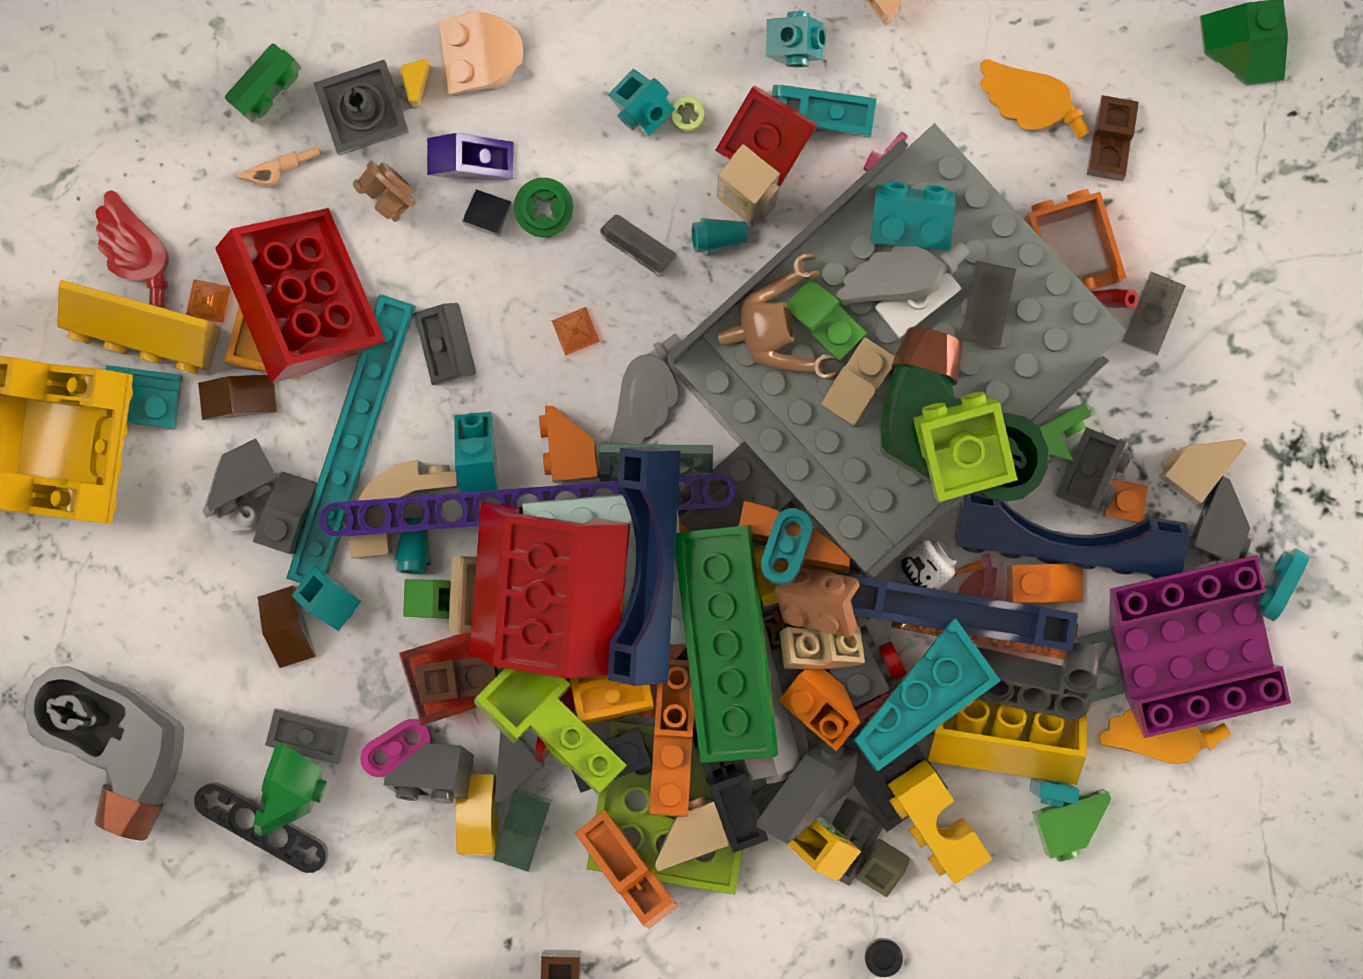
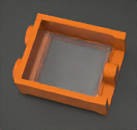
[1024,189,1127,291]

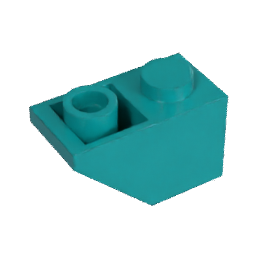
[454,411,498,493]

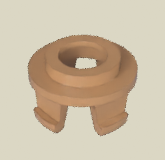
[353,161,417,222]

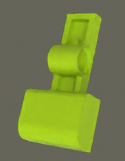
[474,669,626,795]

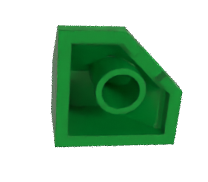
[1200,0,1288,86]
[253,743,327,837]

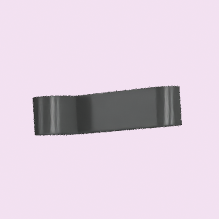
[977,642,1100,720]

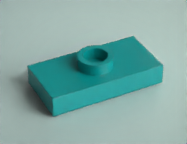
[1029,778,1079,807]

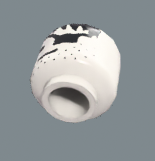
[899,540,957,590]

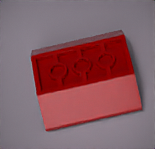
[469,502,630,678]

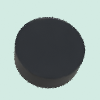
[864,938,903,977]

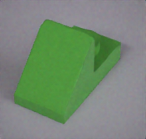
[786,280,867,363]
[1039,403,1092,462]

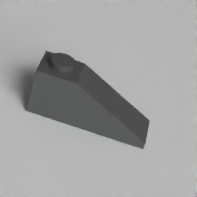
[756,740,858,844]

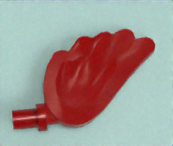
[95,190,169,308]

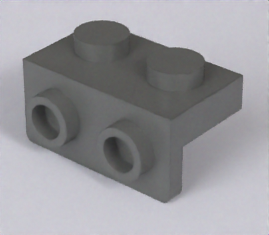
[1056,427,1132,515]
[828,625,892,708]

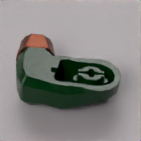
[879,327,1049,502]

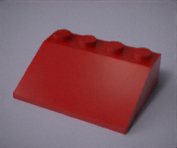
[215,208,385,383]

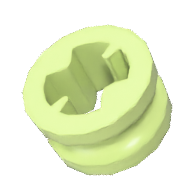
[671,96,705,133]

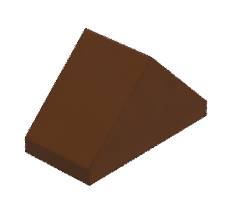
[198,375,277,420]
[257,585,316,668]

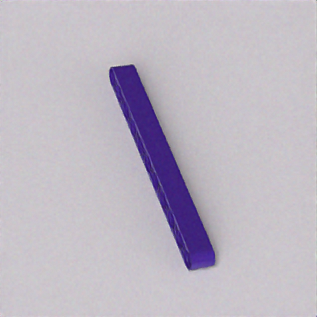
[319,473,736,537]

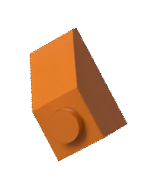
[1007,564,1083,603]

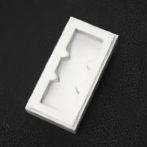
[874,273,962,339]

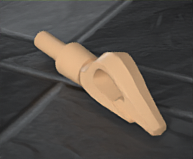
[234,146,322,187]

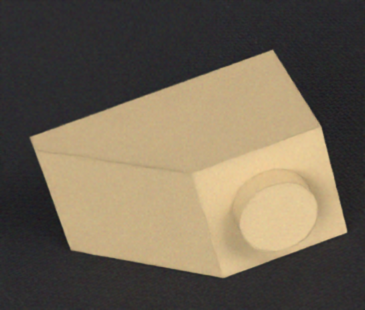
[1159,439,1247,504]
[655,795,729,871]

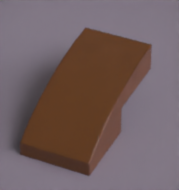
[1086,95,1139,181]
[415,657,498,704]

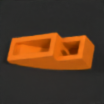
[739,501,851,573]
[575,810,679,929]

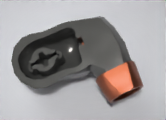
[23,666,184,841]

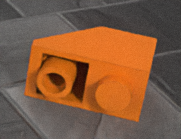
[539,405,599,483]
[778,669,860,752]

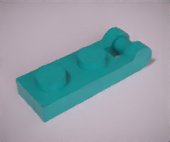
[771,85,877,138]

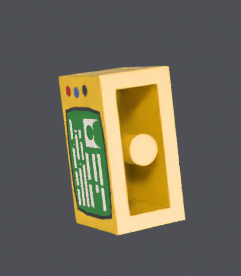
[787,815,861,881]

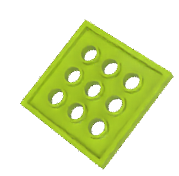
[586,720,754,895]

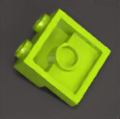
[913,392,1017,502]

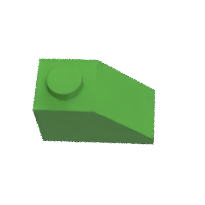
[403,579,451,619]
[1032,789,1111,862]

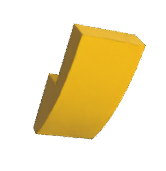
[456,774,499,856]

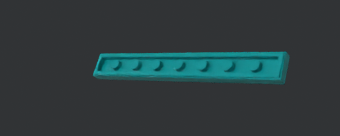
[286,294,416,583]

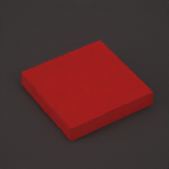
[715,85,818,187]

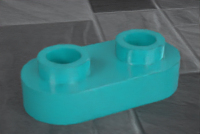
[761,508,813,586]
[1257,548,1309,621]

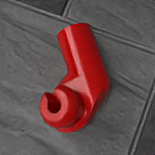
[1091,289,1139,309]

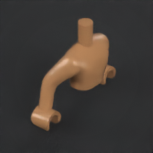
[718,254,839,380]

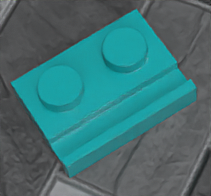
[105,365,183,429]

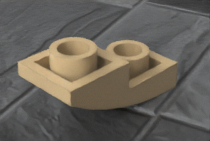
[779,627,865,669]

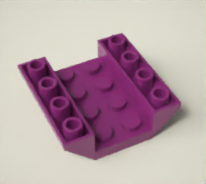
[1109,555,1291,738]

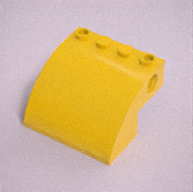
[0,356,133,525]

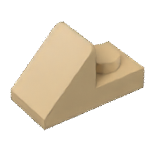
[821,337,895,426]

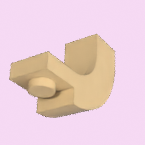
[349,460,459,558]

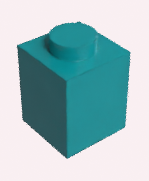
[291,566,362,631]

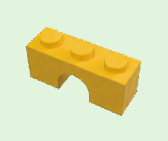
[888,760,992,885]

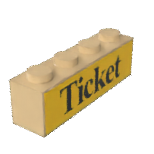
[717,144,780,225]

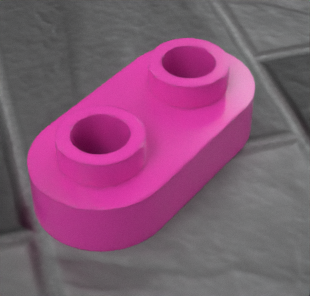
[360,719,432,777]

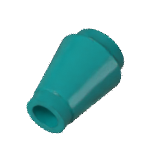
[691,218,748,255]
[393,518,431,575]

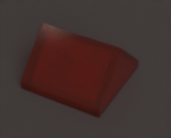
[398,633,478,726]

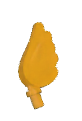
[980,59,1091,140]
[1099,709,1231,764]

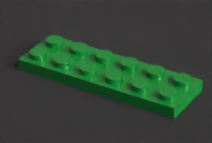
[675,524,779,763]

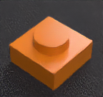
[1102,480,1148,523]

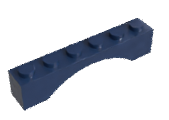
[608,447,681,686]
[955,494,1190,578]
[847,575,1078,652]

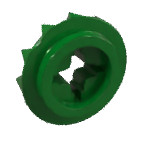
[514,178,573,238]

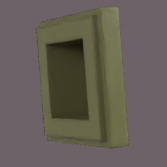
[855,839,910,898]

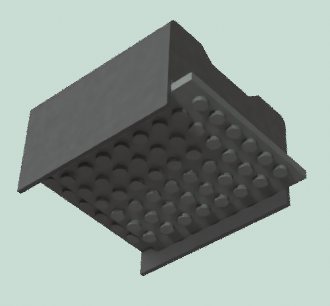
[668,123,1127,578]

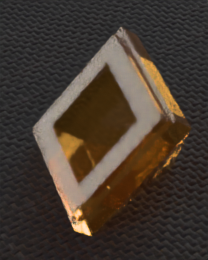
[186,279,231,323]
[551,307,600,356]

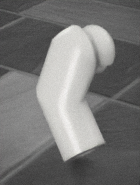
[209,505,259,533]

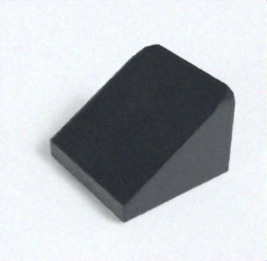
[462,189,512,237]

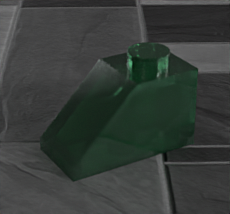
[493,788,553,872]

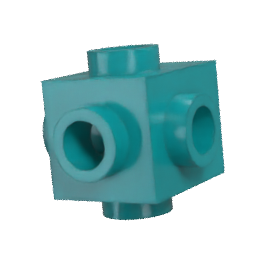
[766,11,827,68]
[608,68,675,136]

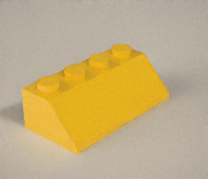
[57,280,221,375]
[927,699,1087,785]

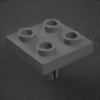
[314,59,409,156]

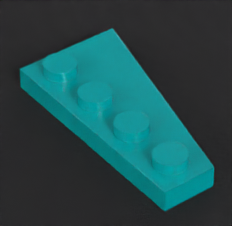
[853,618,1001,771]

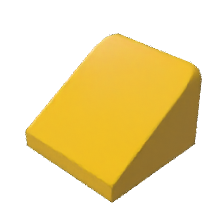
[400,59,431,108]

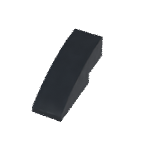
[693,735,769,853]

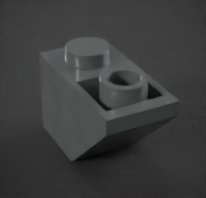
[203,438,277,518]
[384,743,474,804]

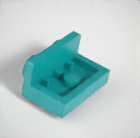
[871,181,955,250]

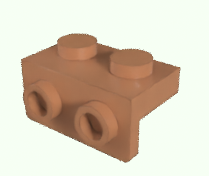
[775,567,860,638]

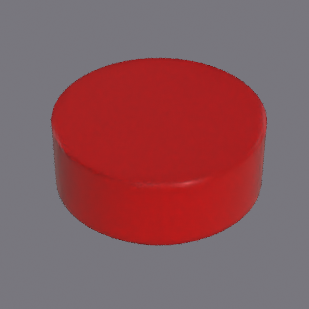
[878,640,907,680]

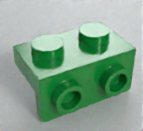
[225,44,301,123]

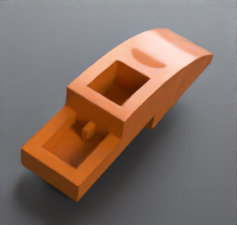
[649,659,694,817]

